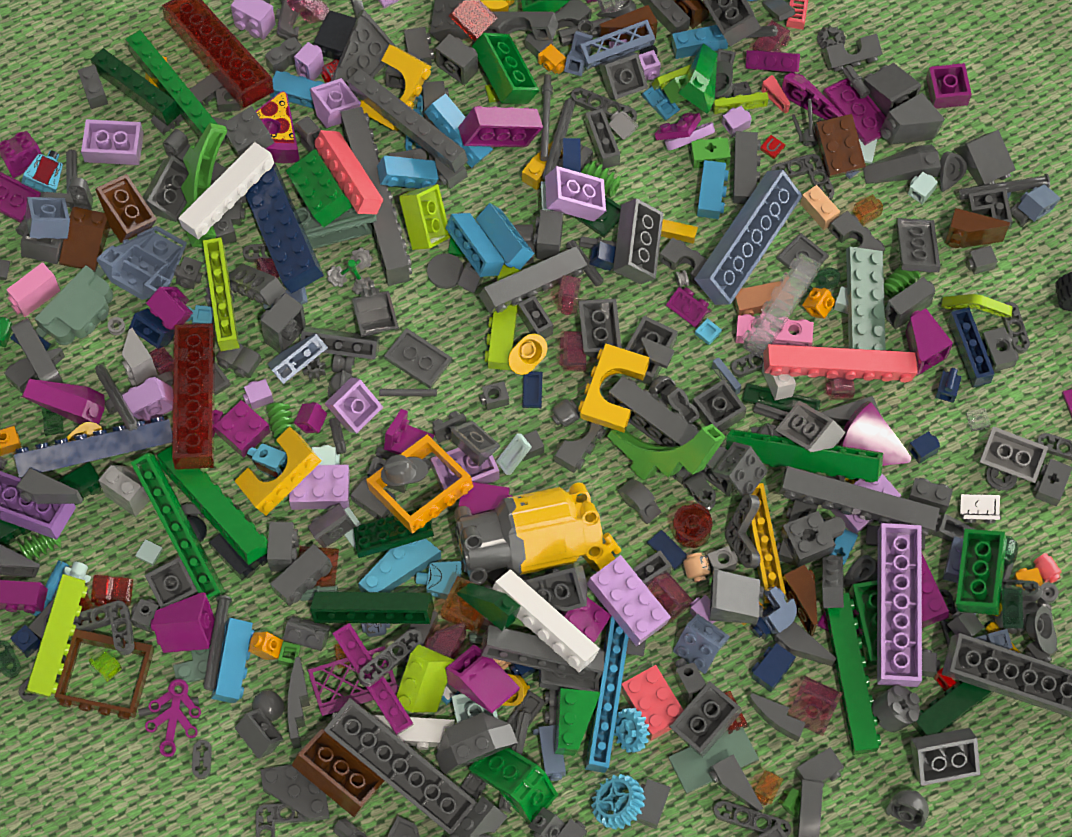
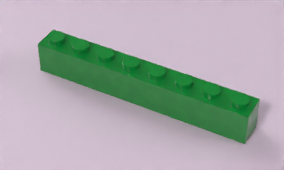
[125,30,217,138]
[726,429,884,482]
[157,443,268,565]
[131,453,226,602]
[824,593,881,755]

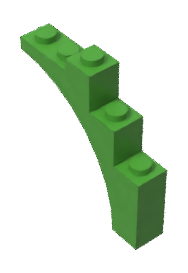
[179,123,227,248]
[607,424,726,481]

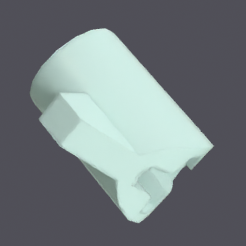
[63,562,91,583]

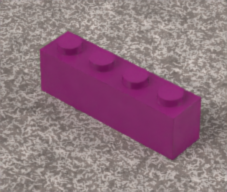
[0,580,48,614]

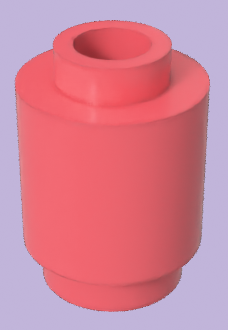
[1033,553,1062,583]

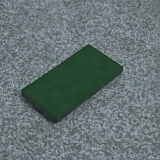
[353,507,434,558]

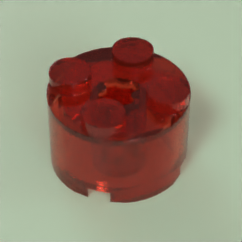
[672,504,713,549]

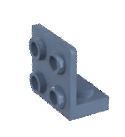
[673,614,730,674]

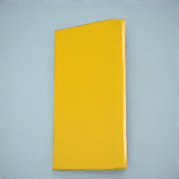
[661,219,698,244]

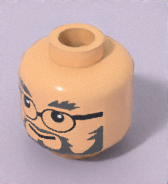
[683,552,711,582]

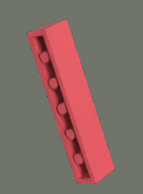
[315,130,383,215]

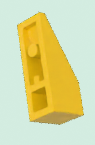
[522,141,563,190]

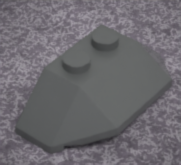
[436,712,518,775]

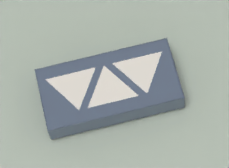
[712,358,741,395]

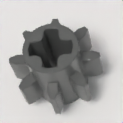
[303,357,326,381]

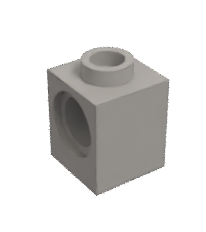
[609,111,639,140]
[707,546,738,574]

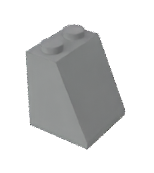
[99,465,150,517]

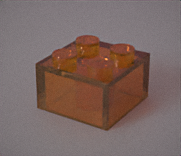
[441,576,485,634]

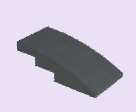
[288,657,310,749]

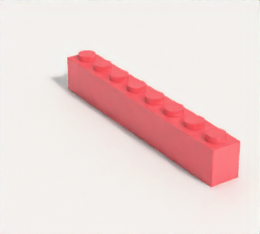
[763,344,918,383]

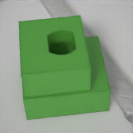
[278,642,301,667]

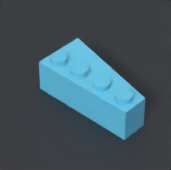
[358,539,441,592]

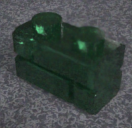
[1002,584,1023,628]

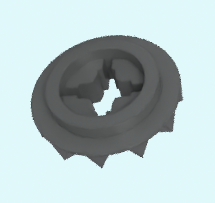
[817,25,846,49]
[986,467,1017,491]

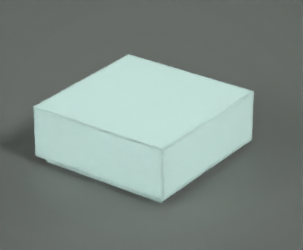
[135,539,163,566]

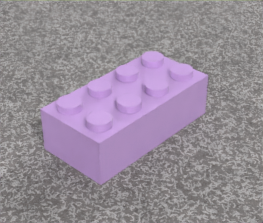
[587,555,671,647]

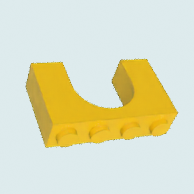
[360,44,432,131]
[578,343,649,433]
[235,426,322,516]

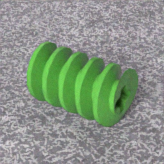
[581,160,621,198]
[884,264,921,299]
[266,403,296,446]
[17,533,62,561]

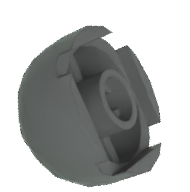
[886,790,929,830]

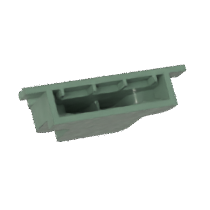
[296,207,377,249]
[35,266,113,345]

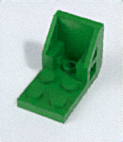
[469,748,558,824]

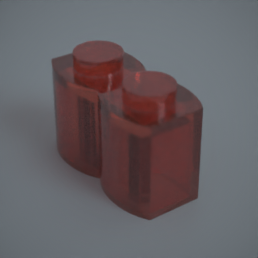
[91,575,134,609]

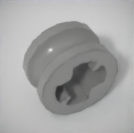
[675,270,689,288]
[108,317,126,336]

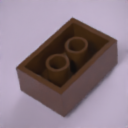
[814,114,866,178]

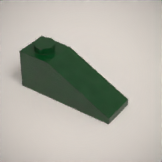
[457,582,521,631]

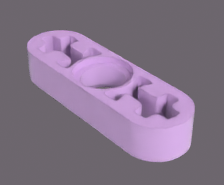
[664,122,715,150]

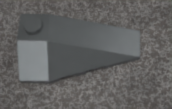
[863,144,941,184]
[524,565,588,611]

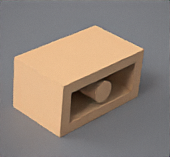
[800,185,840,230]

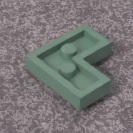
[173,644,211,683]

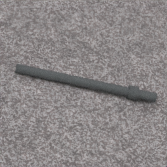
[540,74,553,161]

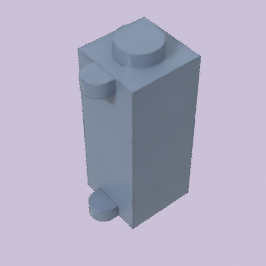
[533,725,566,781]

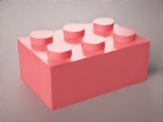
[621,665,684,741]

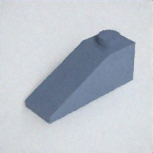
[268,333,328,384]

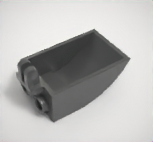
[352,282,399,337]

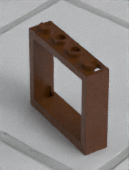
[54,629,155,720]

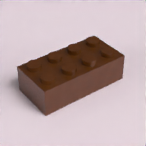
[291,728,385,818]

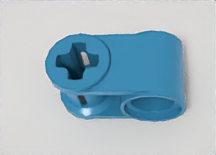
[829,529,858,565]

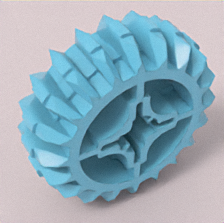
[591,774,646,830]

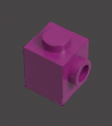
[294,402,328,433]

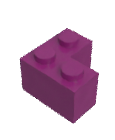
[146,287,193,330]

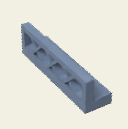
[580,20,655,69]

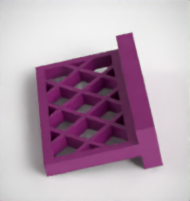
[308,646,398,716]

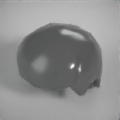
[649,376,676,406]
[252,691,285,721]

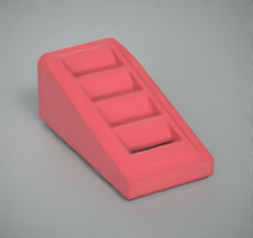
[786,0,808,30]
[761,75,790,113]

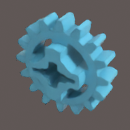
[614,708,650,753]

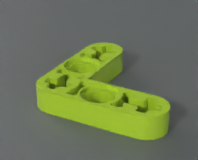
[941,294,1013,318]

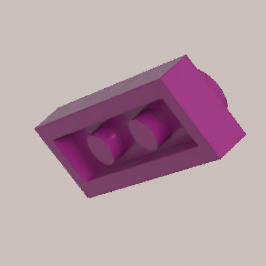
[746,50,800,72]

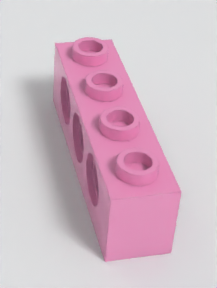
[735,314,814,347]

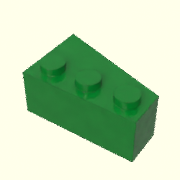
[554,688,601,756]

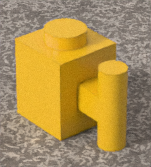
[582,532,621,572]

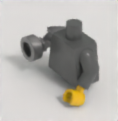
[993,583,1059,641]

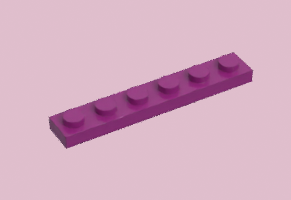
[332,623,414,735]

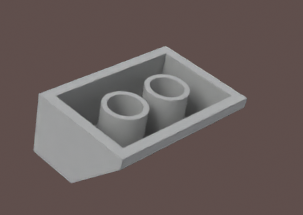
[122,328,158,387]
[775,401,845,452]
[979,426,1049,483]

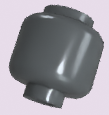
[551,399,580,427]

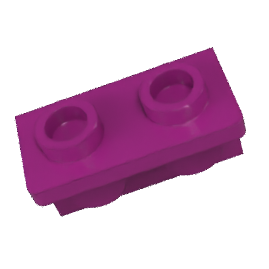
[666,287,712,328]

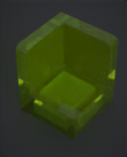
[88,652,122,682]

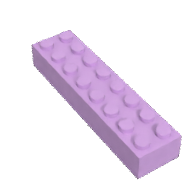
[877,523,922,687]

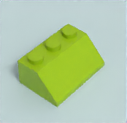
[399,184,451,250]
[396,644,455,713]

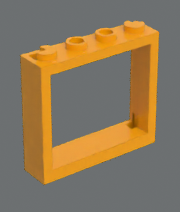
[366,434,474,534]

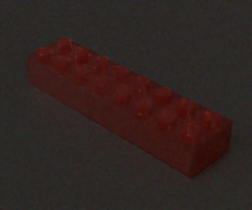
[162,0,274,109]
[172,323,215,469]

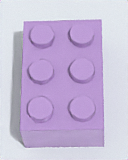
[81,119,144,165]
[545,166,606,221]
[431,448,500,492]
[289,465,350,510]
[831,474,901,534]

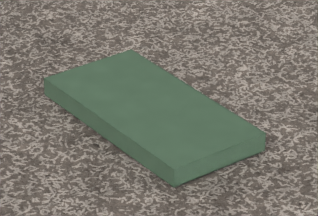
[668,724,759,794]

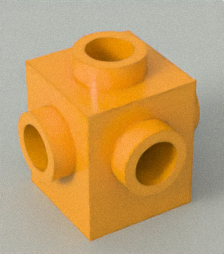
[802,288,836,319]

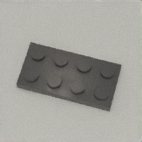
[896,218,941,273]

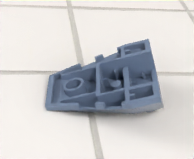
[97,226,187,300]

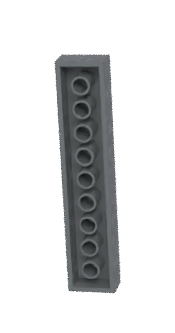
[341,107,412,286]

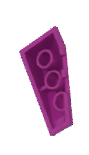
[782,72,843,120]
[21,379,105,425]

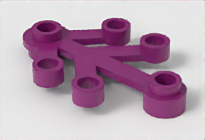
[145,679,201,758]

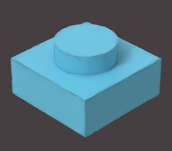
[695,318,722,345]

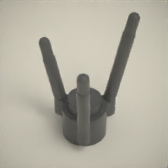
[792,99,822,146]

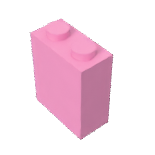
[6,262,60,318]

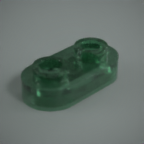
[804,268,840,293]
[0,640,21,678]

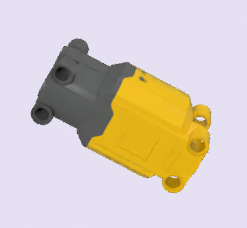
[454,482,604,585]

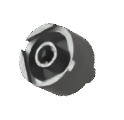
[872,685,920,732]

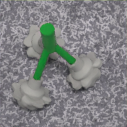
[327,247,374,295]

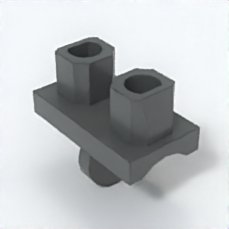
[432,411,467,444]

